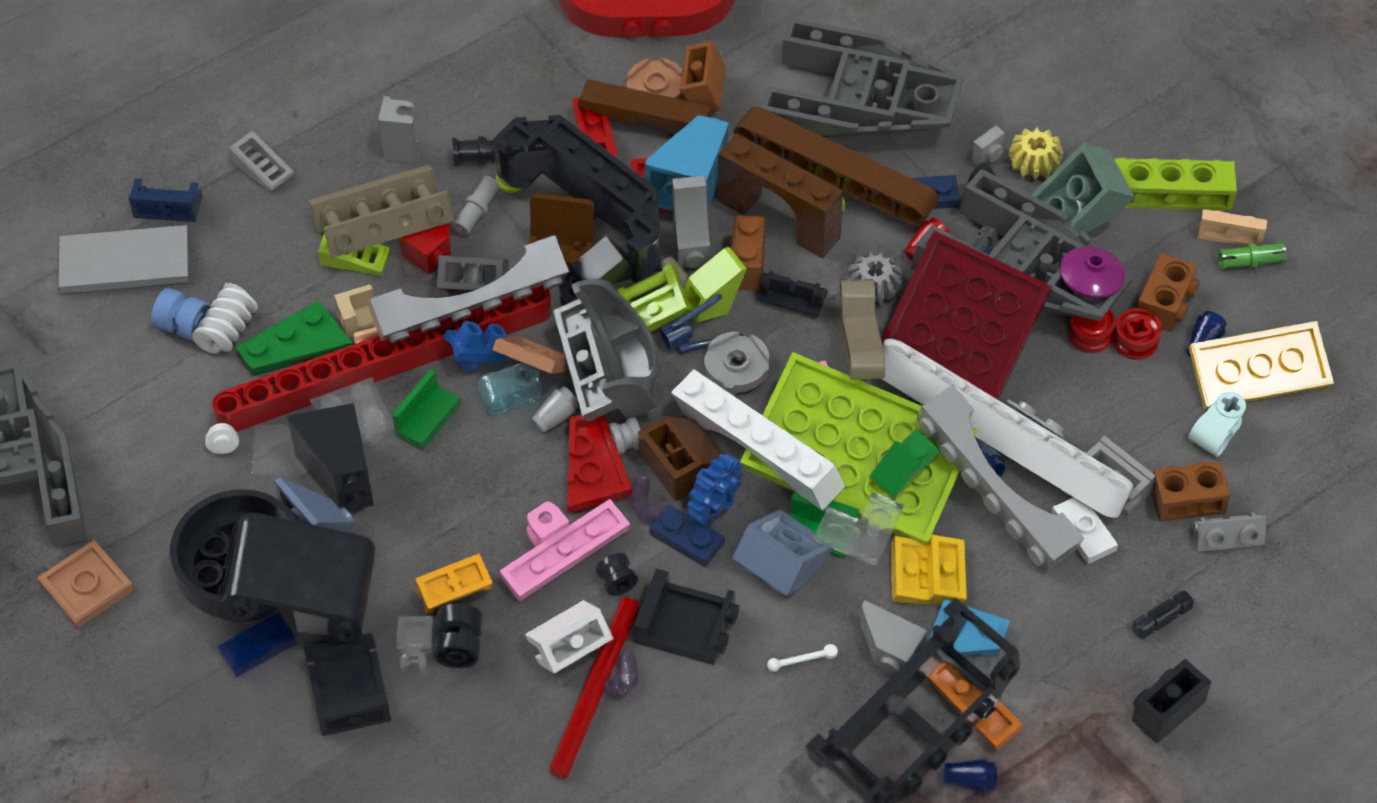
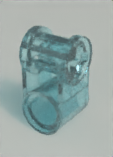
[476,362,543,416]

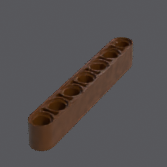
[733,106,939,226]

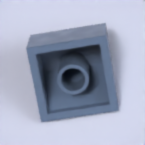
[732,509,834,596]

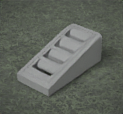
[228,131,295,193]

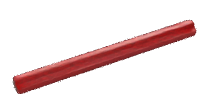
[550,597,639,779]

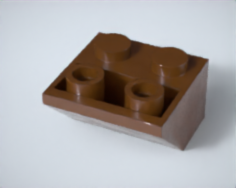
[638,416,722,501]

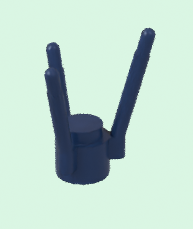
[660,294,744,354]

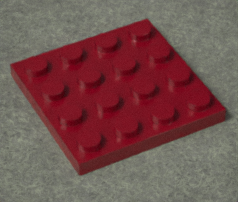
[881,230,1053,400]

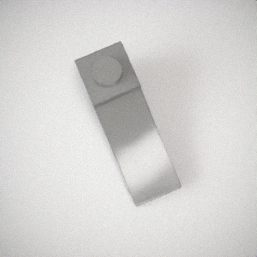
[672,175,710,268]

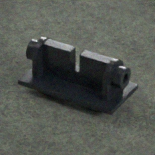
[757,271,828,317]

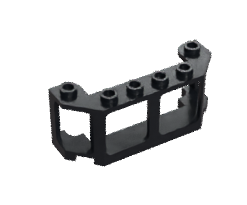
[493,115,661,284]
[806,597,1020,803]

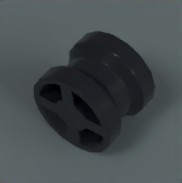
[596,553,638,596]

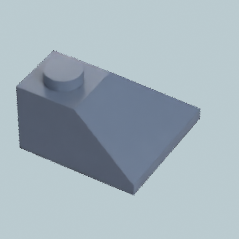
[274,477,355,534]

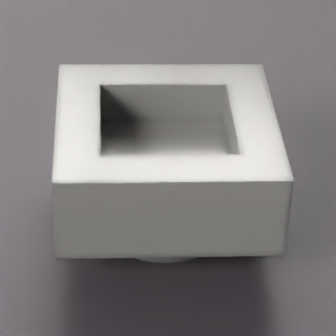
[971,126,1005,166]

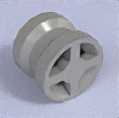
[608,417,640,455]

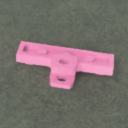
[499,499,630,602]

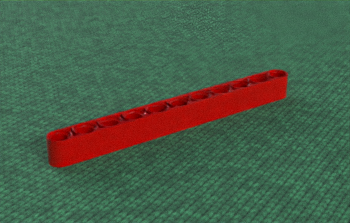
[212,286,552,432]

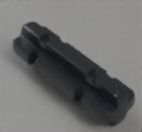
[1132,591,1194,638]

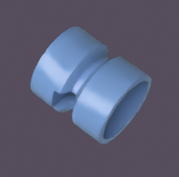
[151,287,211,342]

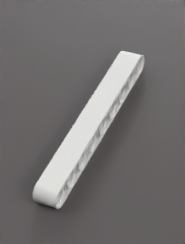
[882,339,1133,518]

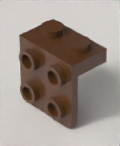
[528,193,595,269]

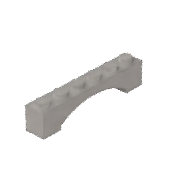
[368,235,569,343]
[916,384,1084,573]

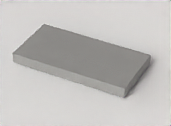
[59,225,189,294]

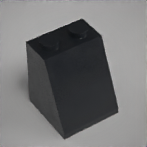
[287,403,374,511]

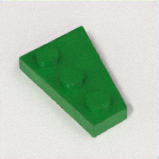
[235,300,353,376]

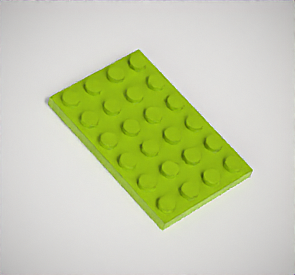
[740,352,978,546]

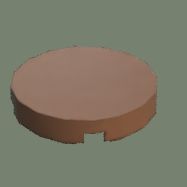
[626,58,684,99]

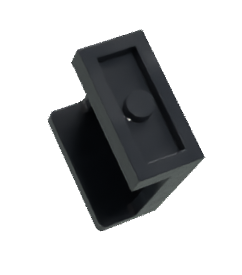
[634,568,740,665]
[304,633,391,736]

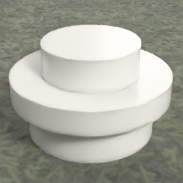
[205,423,239,454]

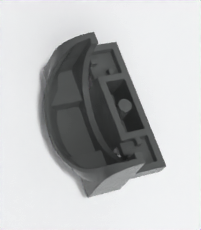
[553,279,659,421]

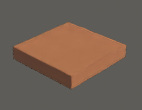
[492,336,570,374]
[37,540,135,629]

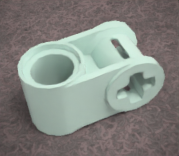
[1188,392,1246,457]

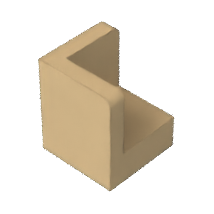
[334,284,376,338]

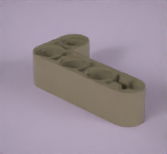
[840,279,885,380]

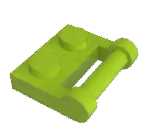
[617,262,691,332]

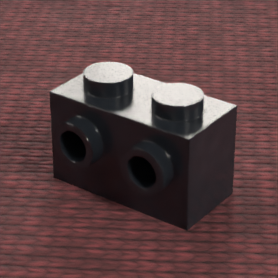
[1131,658,1211,744]

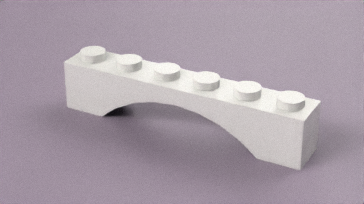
[671,369,845,511]

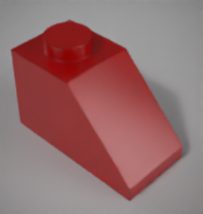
[400,222,451,275]

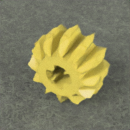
[1009,127,1063,181]

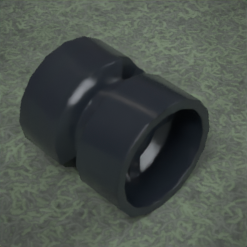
[434,603,482,668]

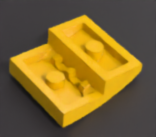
[891,535,967,605]

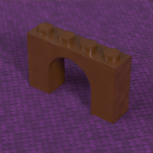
[718,133,843,258]

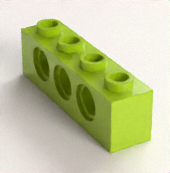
[1114,158,1237,211]

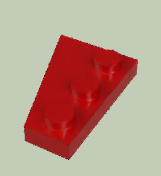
[567,414,632,514]

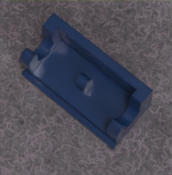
[129,178,202,222]

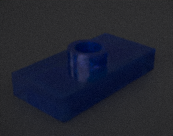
[218,612,297,677]

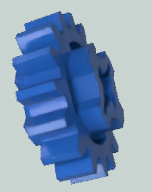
[687,453,743,525]

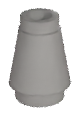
[531,386,580,434]

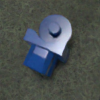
[443,321,508,372]

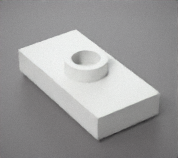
[1052,497,1118,564]

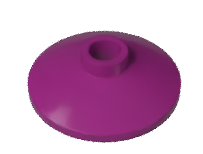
[1060,246,1125,298]

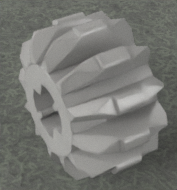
[848,251,902,306]

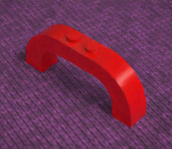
[558,0,736,38]

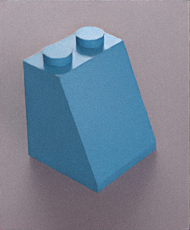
[644,115,729,212]

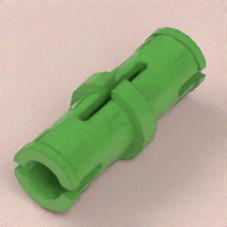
[1218,242,1286,270]

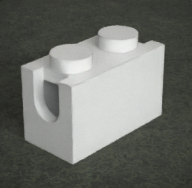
[525,600,613,673]

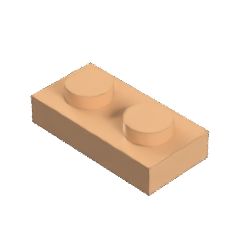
[1198,209,1267,247]

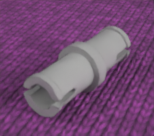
[451,176,500,237]

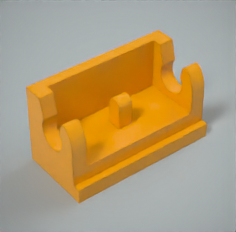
[415,553,493,614]

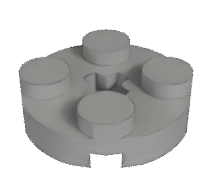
[704,331,769,395]

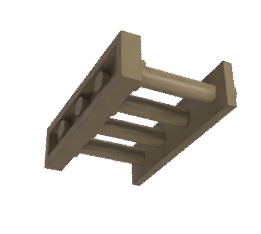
[309,164,455,258]

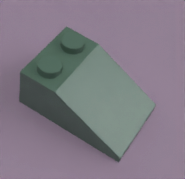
[1032,142,1134,233]

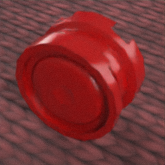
[1113,308,1162,360]
[1068,309,1116,354]

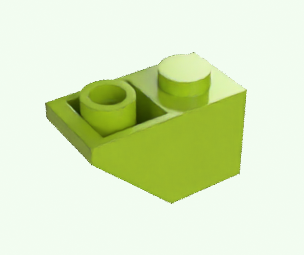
[684,247,747,323]

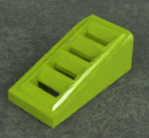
[318,233,391,276]

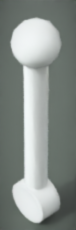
[767,644,838,672]

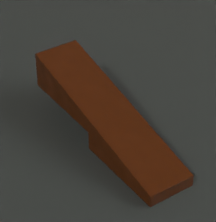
[578,79,711,134]

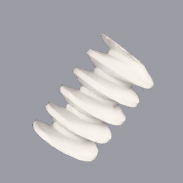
[192,283,258,354]

